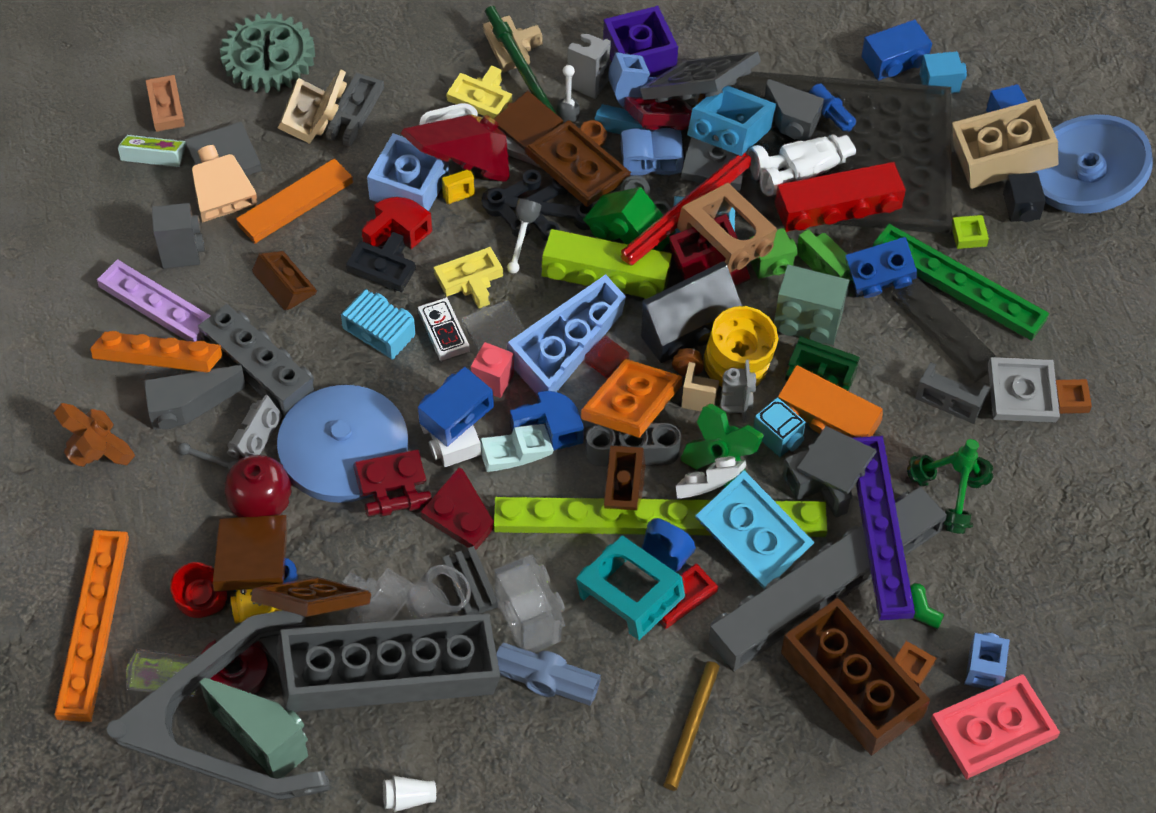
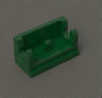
[785,336,860,391]

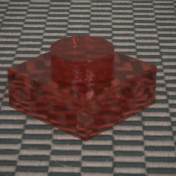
[585,336,630,379]

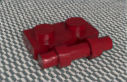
[353,450,432,517]

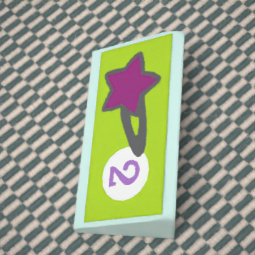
[118,135,186,167]

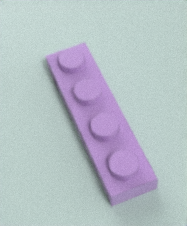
[97,259,210,342]

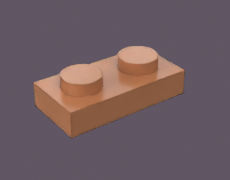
[146,75,185,132]

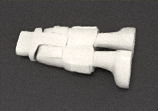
[748,134,856,196]

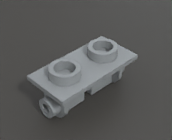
[720,360,756,422]
[227,395,283,459]

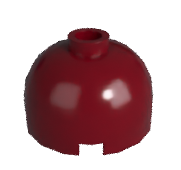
[225,455,292,518]

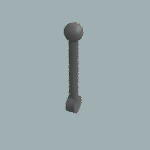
[178,442,238,470]

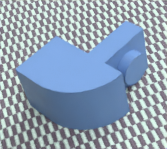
[608,52,656,107]

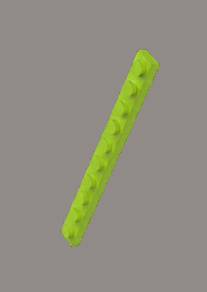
[494,497,827,537]

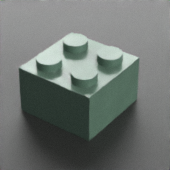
[774,265,849,345]

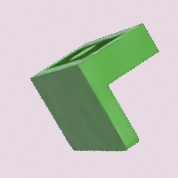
[797,229,852,285]

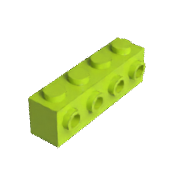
[541,229,672,299]

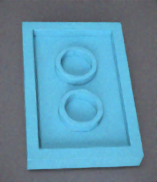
[695,470,815,589]

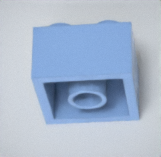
[367,133,449,211]

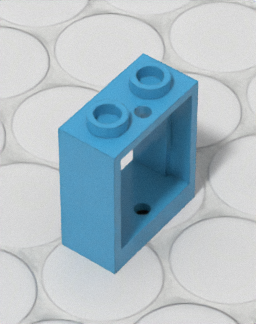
[687,86,776,156]

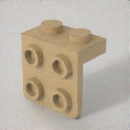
[278,69,347,144]

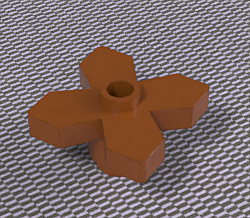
[54,403,135,467]

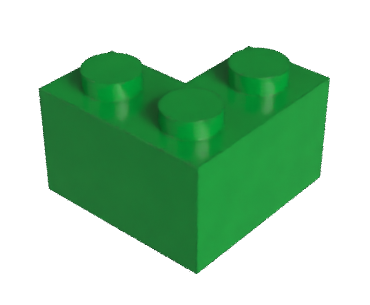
[583,187,676,251]

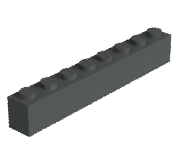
[708,487,947,672]

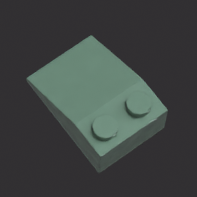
[200,678,308,779]

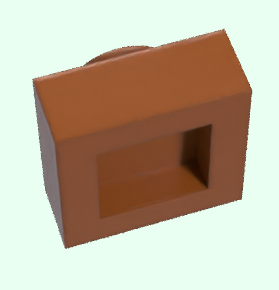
[1056,379,1092,414]
[894,641,936,687]

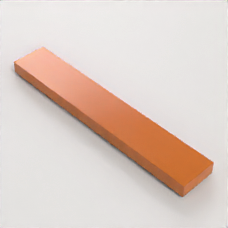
[54,530,129,722]

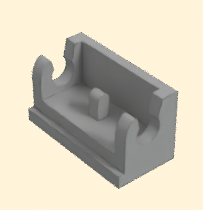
[568,34,610,99]

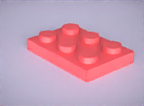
[931,674,1060,779]

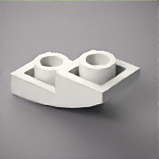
[676,456,746,499]

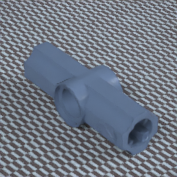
[496,642,601,706]

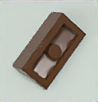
[252,251,317,310]

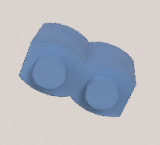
[620,128,684,175]

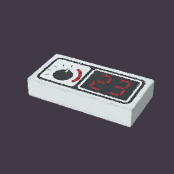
[418,297,470,361]

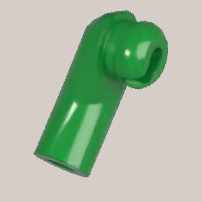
[910,583,945,629]

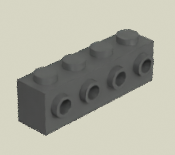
[198,304,314,417]

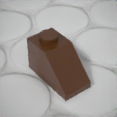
[604,446,646,511]

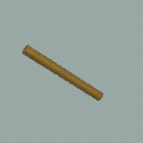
[664,661,720,791]

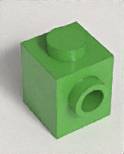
[749,228,797,279]

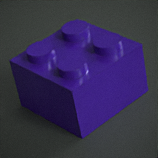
[603,6,678,77]

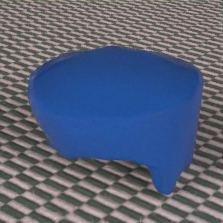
[641,518,696,572]

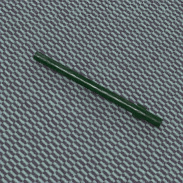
[485,6,556,114]

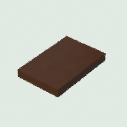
[525,120,631,207]
[213,515,288,591]
[251,577,371,617]

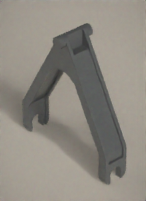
[107,610,330,800]

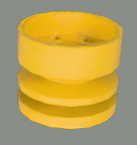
[703,306,778,387]

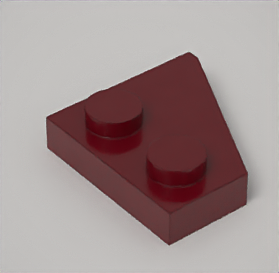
[421,467,494,550]

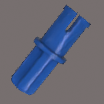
[809,84,856,132]

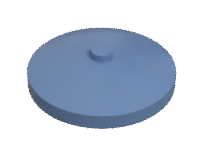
[1032,115,1153,214]
[277,385,408,503]

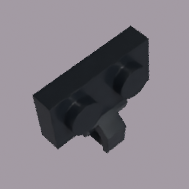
[346,232,416,293]

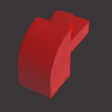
[362,197,432,250]

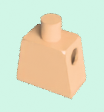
[192,145,257,223]

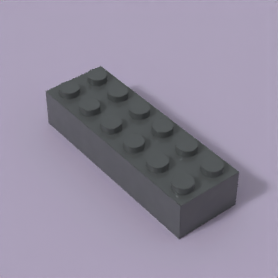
[277,613,501,712]

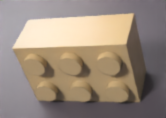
[952,99,1058,189]

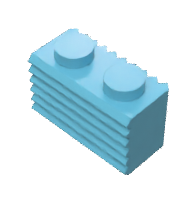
[341,289,415,359]

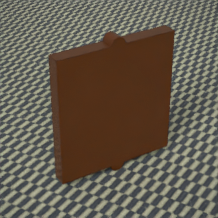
[494,91,563,150]

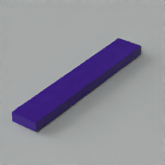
[853,436,915,621]

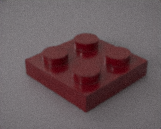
[624,97,693,130]

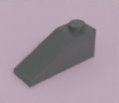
[145,365,246,430]

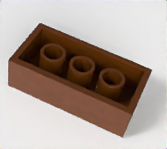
[781,598,930,756]

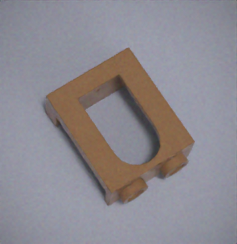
[677,183,777,272]

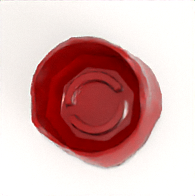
[170,562,227,618]

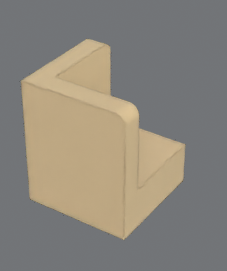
[681,362,719,411]

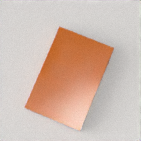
[581,359,682,438]

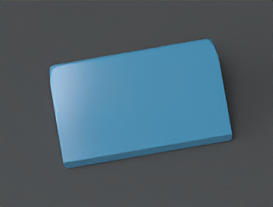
[595,104,653,134]

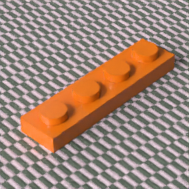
[91,331,222,372]

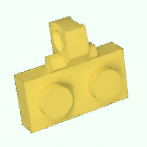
[446,66,512,119]
[434,247,503,308]

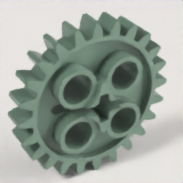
[220,13,315,93]

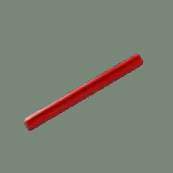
[621,153,752,265]

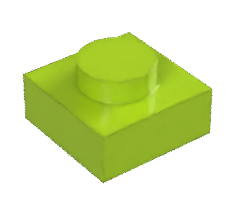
[951,215,989,249]

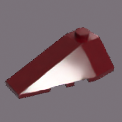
[400,115,510,182]

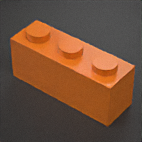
[778,365,883,438]

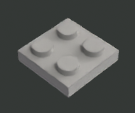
[988,357,1060,423]

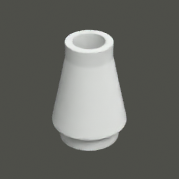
[383,776,436,812]

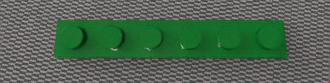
[872,224,1049,341]

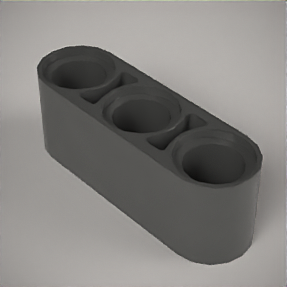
[586,423,681,466]

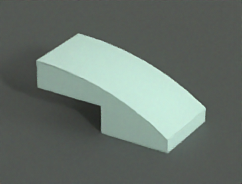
[480,424,554,472]

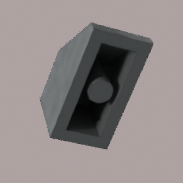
[765,79,824,141]

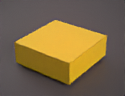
[442,170,475,204]

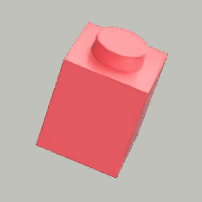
[471,342,514,398]

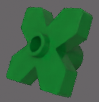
[681,403,764,487]

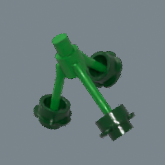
[907,439,994,534]

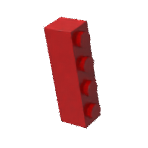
[775,162,906,232]

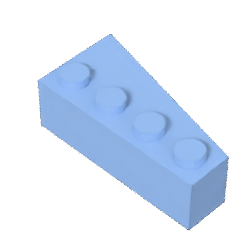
[507,274,626,395]

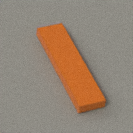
[236,158,353,244]

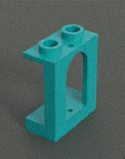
[576,535,685,640]

